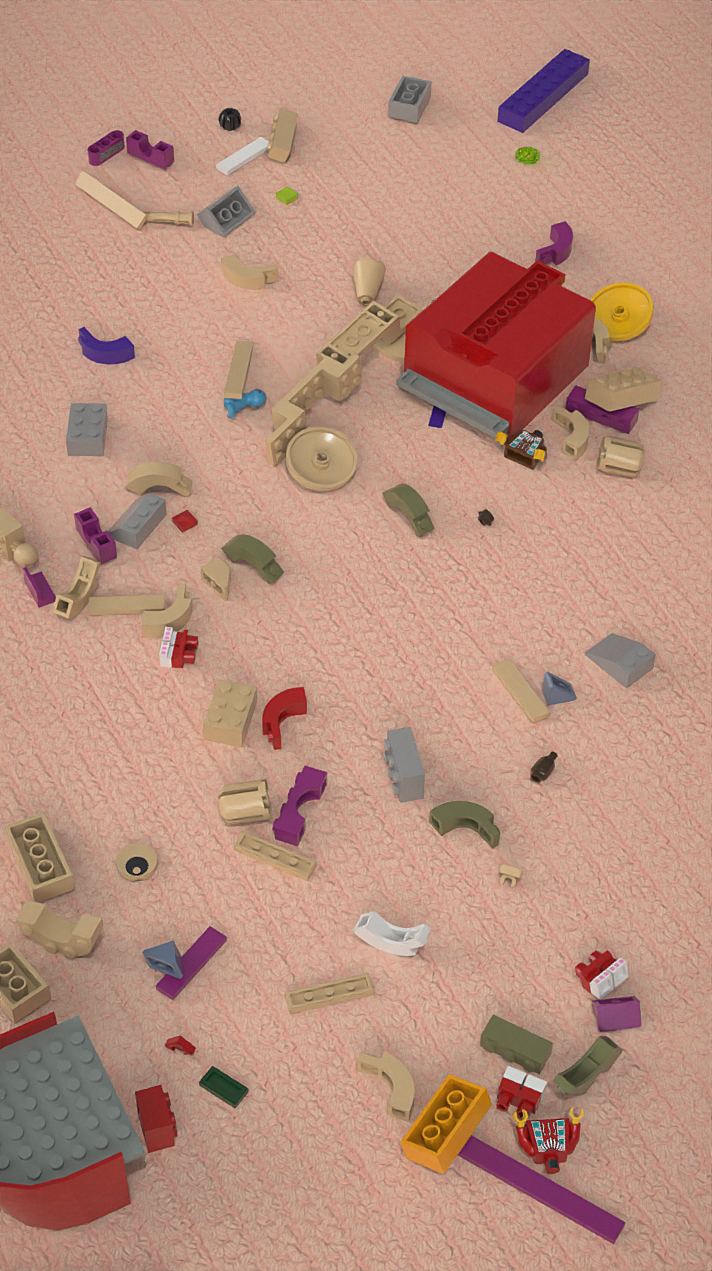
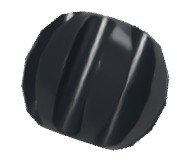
[218,108,242,131]

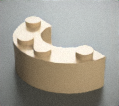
[16,900,103,958]

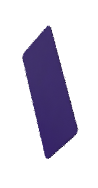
[428,405,446,428]

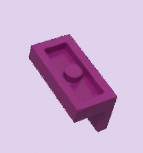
[23,567,56,608]
[592,996,642,1032]

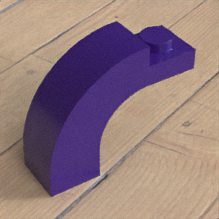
[78,327,135,365]

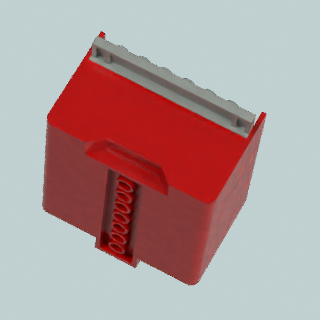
[396,252,596,438]

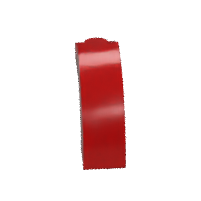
[262,687,307,750]

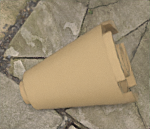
[353,258,386,306]

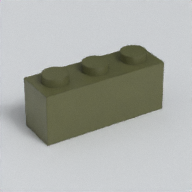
[480,1015,553,1074]

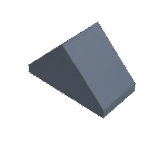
[542,672,577,706]
[142,940,183,979]

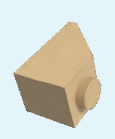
[201,557,231,601]

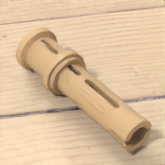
[145,211,194,226]

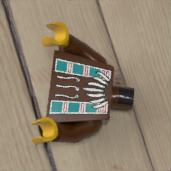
[494,430,547,470]

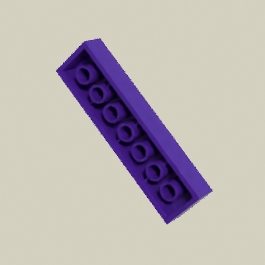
[497,49,590,133]

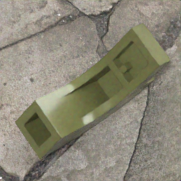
[382,484,435,537]
[221,534,284,585]
[429,801,500,849]

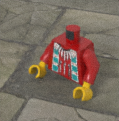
[512,1106,583,1174]

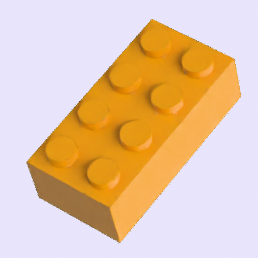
[400,1074,492,1174]

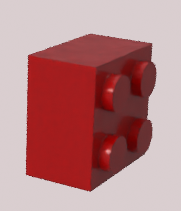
[135,1085,178,1153]

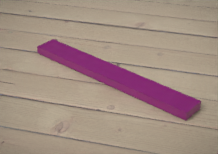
[458,1135,626,1244]

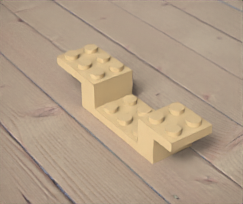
[316,294,423,398]
[265,354,362,467]

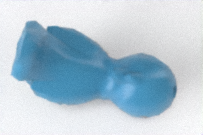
[224,388,267,418]

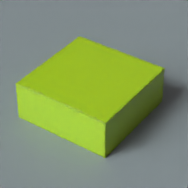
[276,186,298,205]

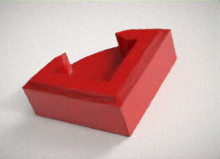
[165,1035,196,1055]

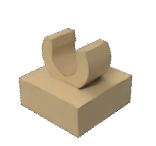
[499,864,524,888]

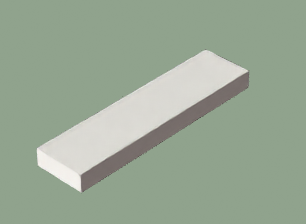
[216,137,269,176]

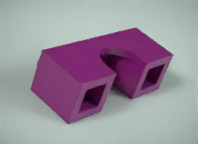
[126,130,174,169]
[74,507,117,564]

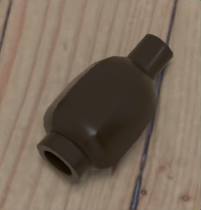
[530,751,558,783]

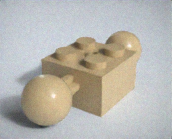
[0,506,38,567]

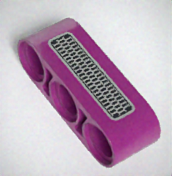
[87,130,125,166]

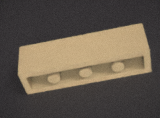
[266,108,298,163]

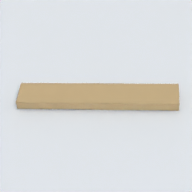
[75,170,148,230]
[224,341,253,399]

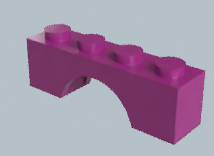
[565,385,639,434]
[272,766,327,846]

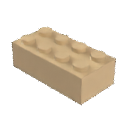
[585,367,662,412]
[4,812,75,903]

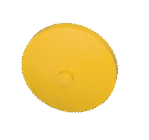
[590,282,654,341]

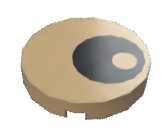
[116,843,158,881]

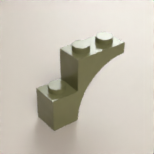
[553,1036,623,1095]

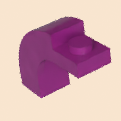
[535,221,573,265]

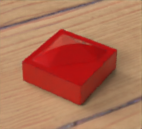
[172,510,198,533]

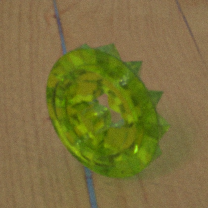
[515,147,540,165]

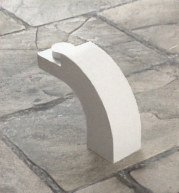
[353,911,431,956]

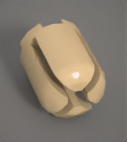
[596,436,645,478]
[218,779,272,825]

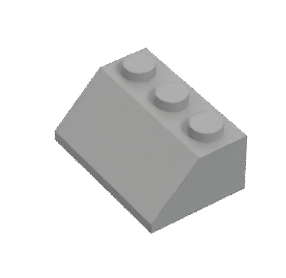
[197,185,256,237]
[108,493,167,550]

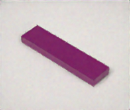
[156,926,227,1000]

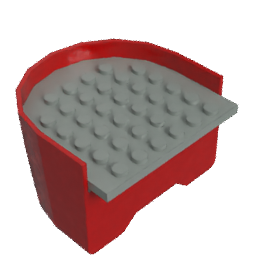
[0,1012,145,1231]

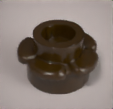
[478,509,494,526]

